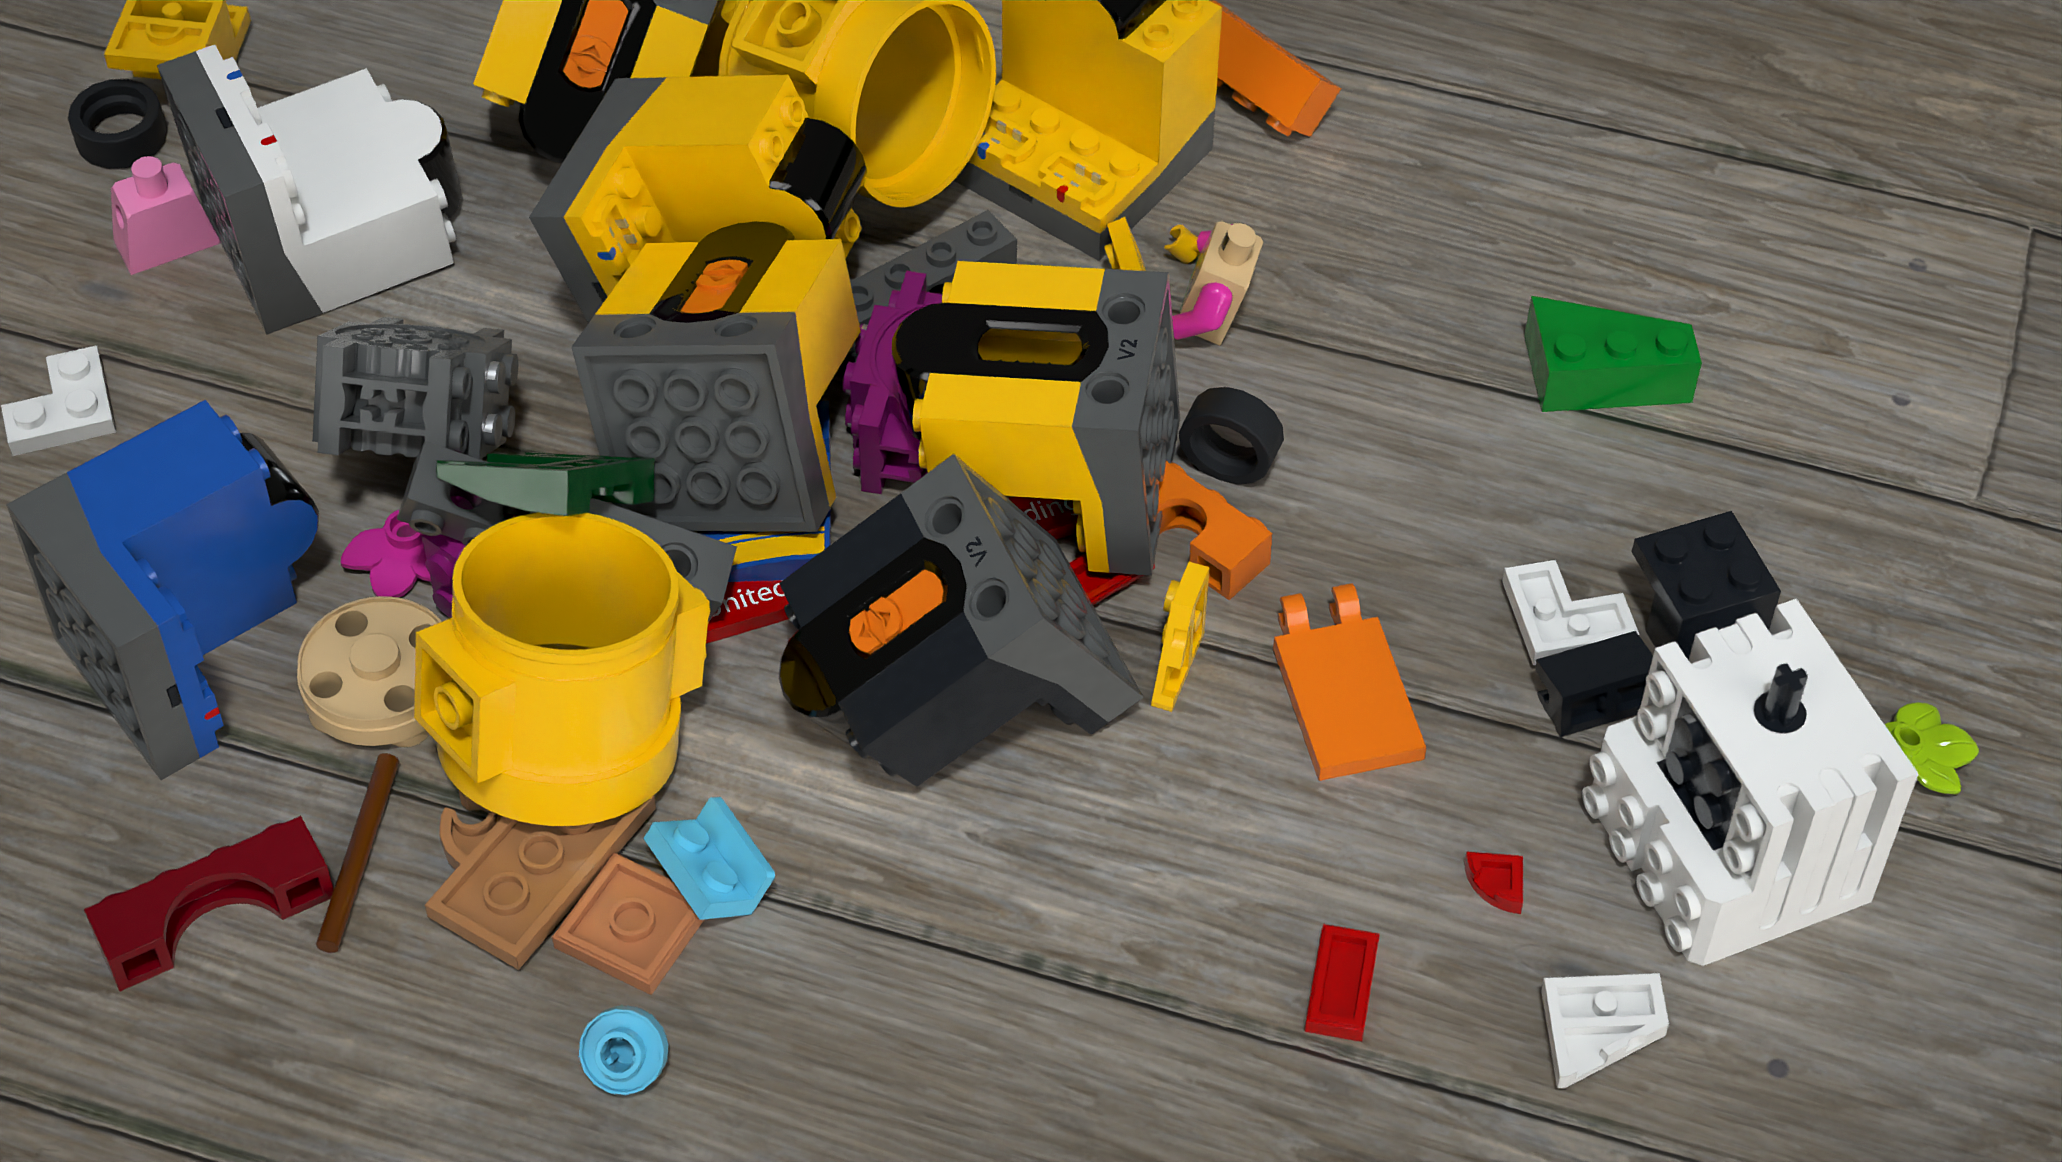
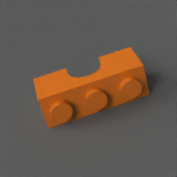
[1157,461,1272,600]

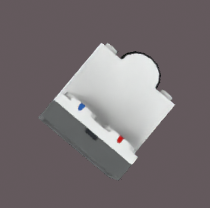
[157,44,462,335]

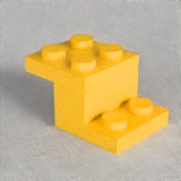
[104,0,251,79]

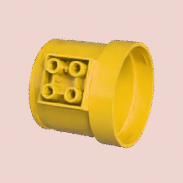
[719,0,996,207]
[414,513,710,826]

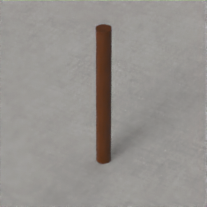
[316,753,399,953]

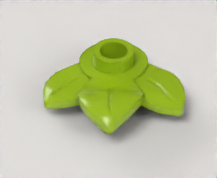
[1884,702,1979,794]

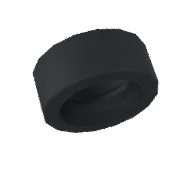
[68,79,167,169]
[1179,387,1284,485]

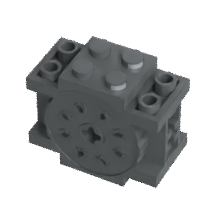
[312,317,518,459]

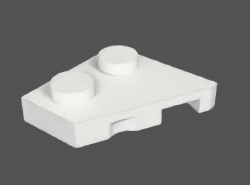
[1541,973,1669,1088]

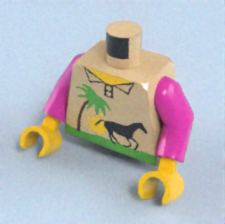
[1164,221,1263,346]

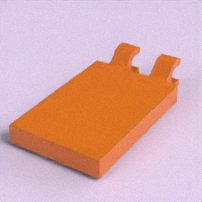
[1273,583,1426,781]

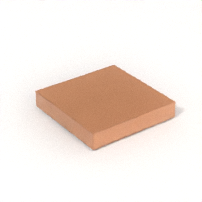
[552,853,705,995]

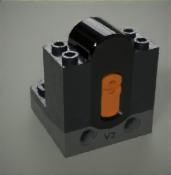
[778,454,1144,787]

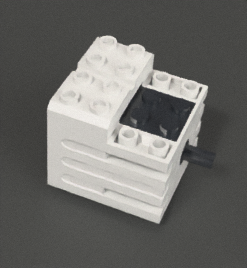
[1582,599,1919,966]

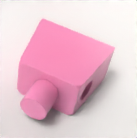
[111,156,220,275]

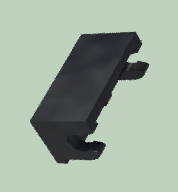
[1536,631,1653,737]

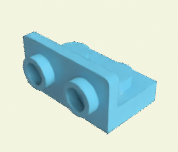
[643,797,775,920]

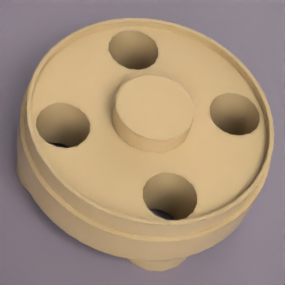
[297,596,442,747]

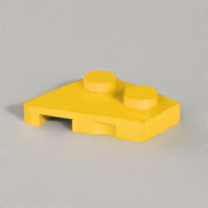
[1151,562,1210,712]

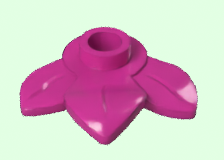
[340,509,431,598]

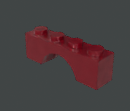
[84,816,334,992]

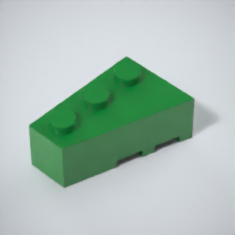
[1524,295,1702,412]

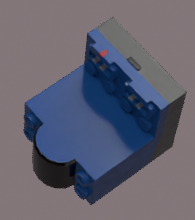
[6,400,319,780]

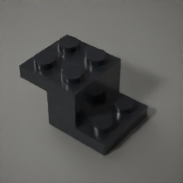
[1632,511,1781,661]

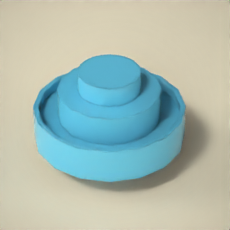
[579,1005,668,1095]

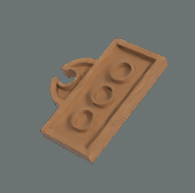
[425,791,656,970]

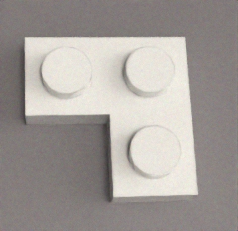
[1,345,116,456]
[1502,560,1639,665]

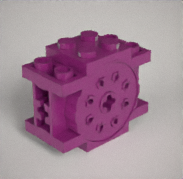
[843,270,959,494]

